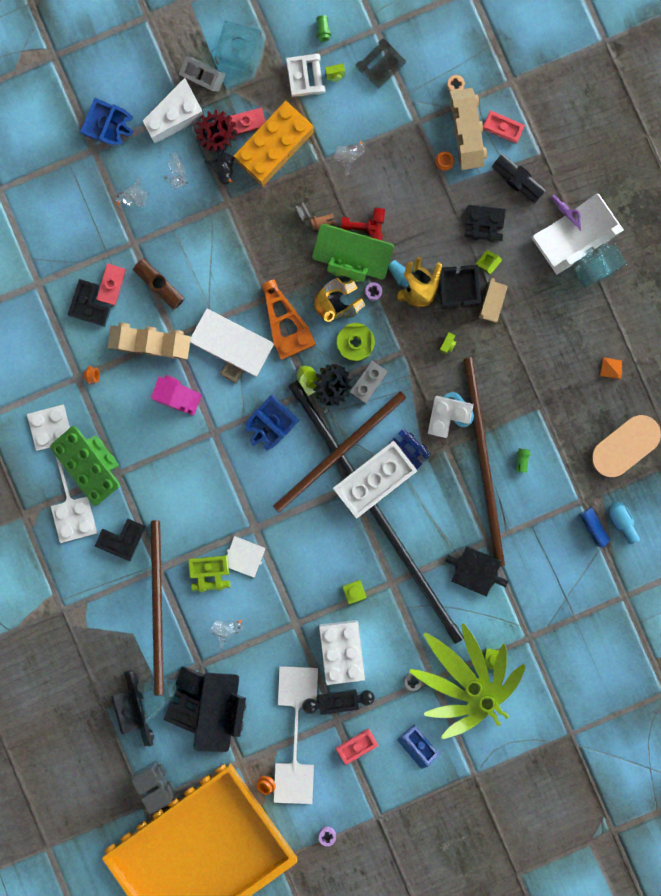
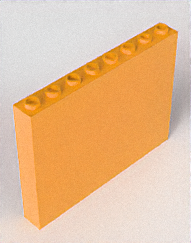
[102,763,297,896]

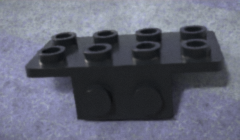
[193,672,246,752]

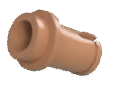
[310,213,335,231]

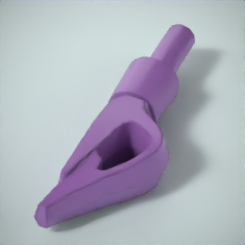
[551,195,581,231]

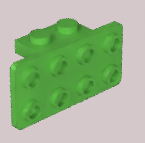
[312,224,394,282]
[50,426,120,506]

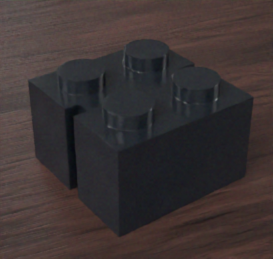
[439,265,481,309]

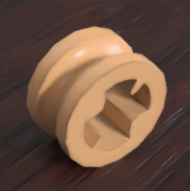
[447,75,465,92]

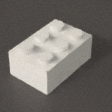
[319,620,365,685]

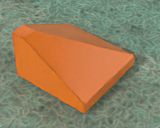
[600,357,622,380]

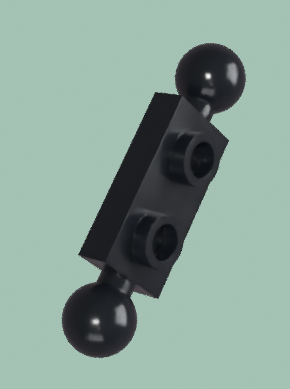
[302,689,375,715]

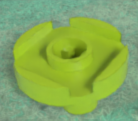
[337,323,375,362]

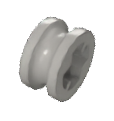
[295,203,311,222]
[404,673,422,691]

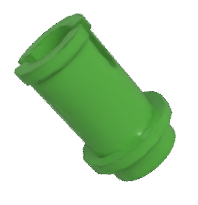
[316,15,331,42]
[515,448,531,473]

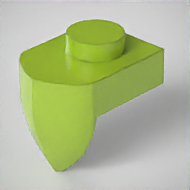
[296,366,318,396]

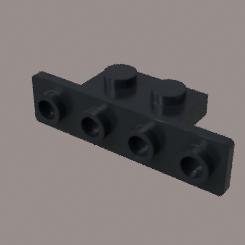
[111,670,154,747]

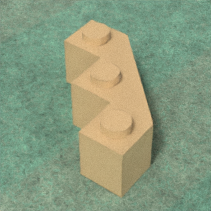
[450,88,487,170]
[107,323,191,359]

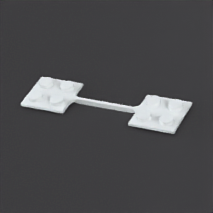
[27,404,97,543]
[274,666,318,804]

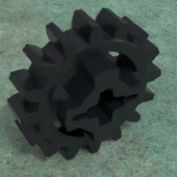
[313,364,352,406]

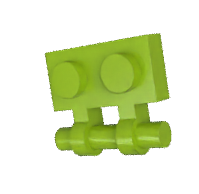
[188,555,231,592]

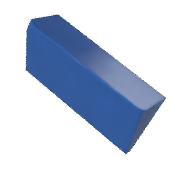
[580,508,610,547]
[397,724,439,769]

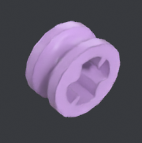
[365,283,382,301]
[319,827,336,846]

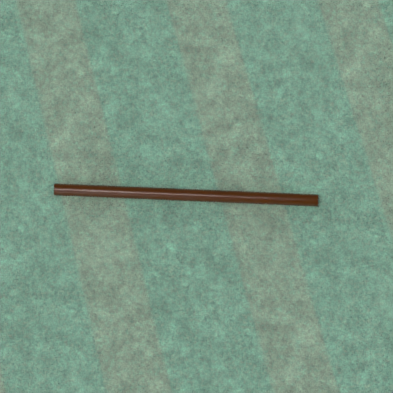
[464,358,505,567]

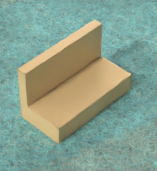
[478,278,508,323]

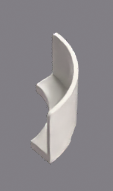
[532,194,624,275]

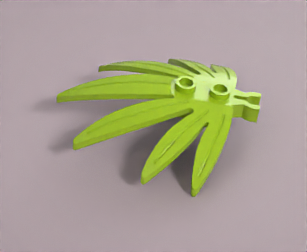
[409,623,526,739]

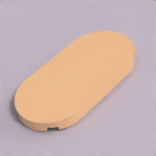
[592,415,661,477]

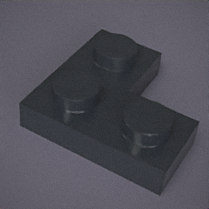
[68,279,111,327]
[95,518,146,561]

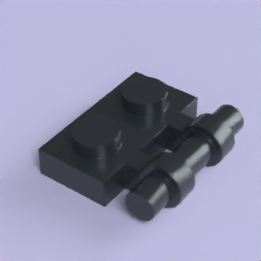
[464,205,506,242]
[163,689,200,734]

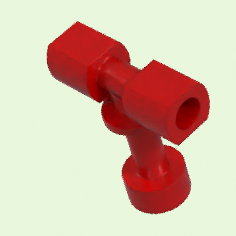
[341,208,385,241]

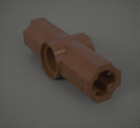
[132,258,185,310]

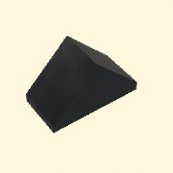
[175,666,204,696]

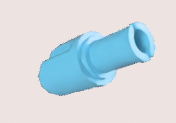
[609,502,640,545]

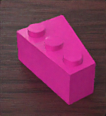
[151,375,202,416]

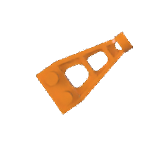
[261,279,316,360]

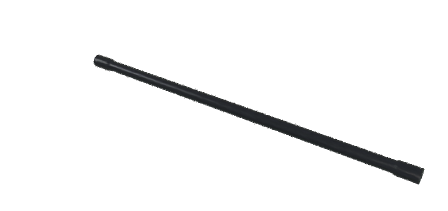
[288,380,464,644]

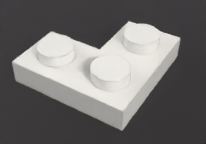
[428,396,474,438]

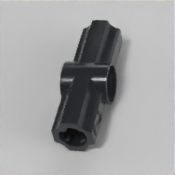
[492,153,546,204]

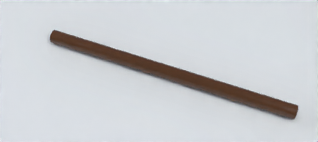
[273,391,406,513]
[151,520,164,696]

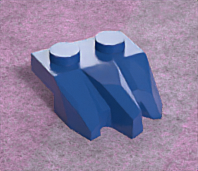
[80,97,134,145]
[245,394,300,451]

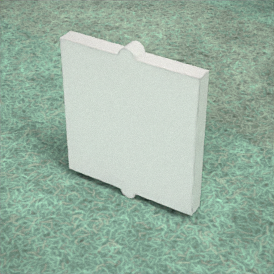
[227,536,266,578]

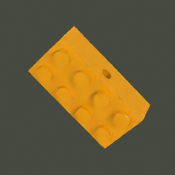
[234,101,314,187]

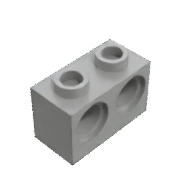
[179,57,226,92]
[350,361,388,405]

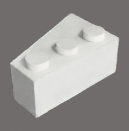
[143,78,204,144]

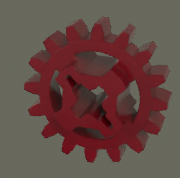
[195,110,237,153]

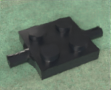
[445,546,509,597]

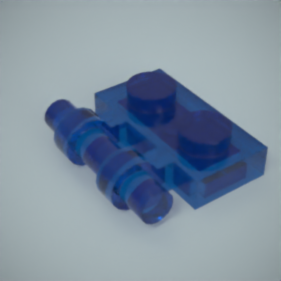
[388,428,431,478]

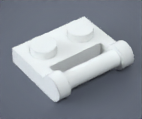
[286,54,325,97]

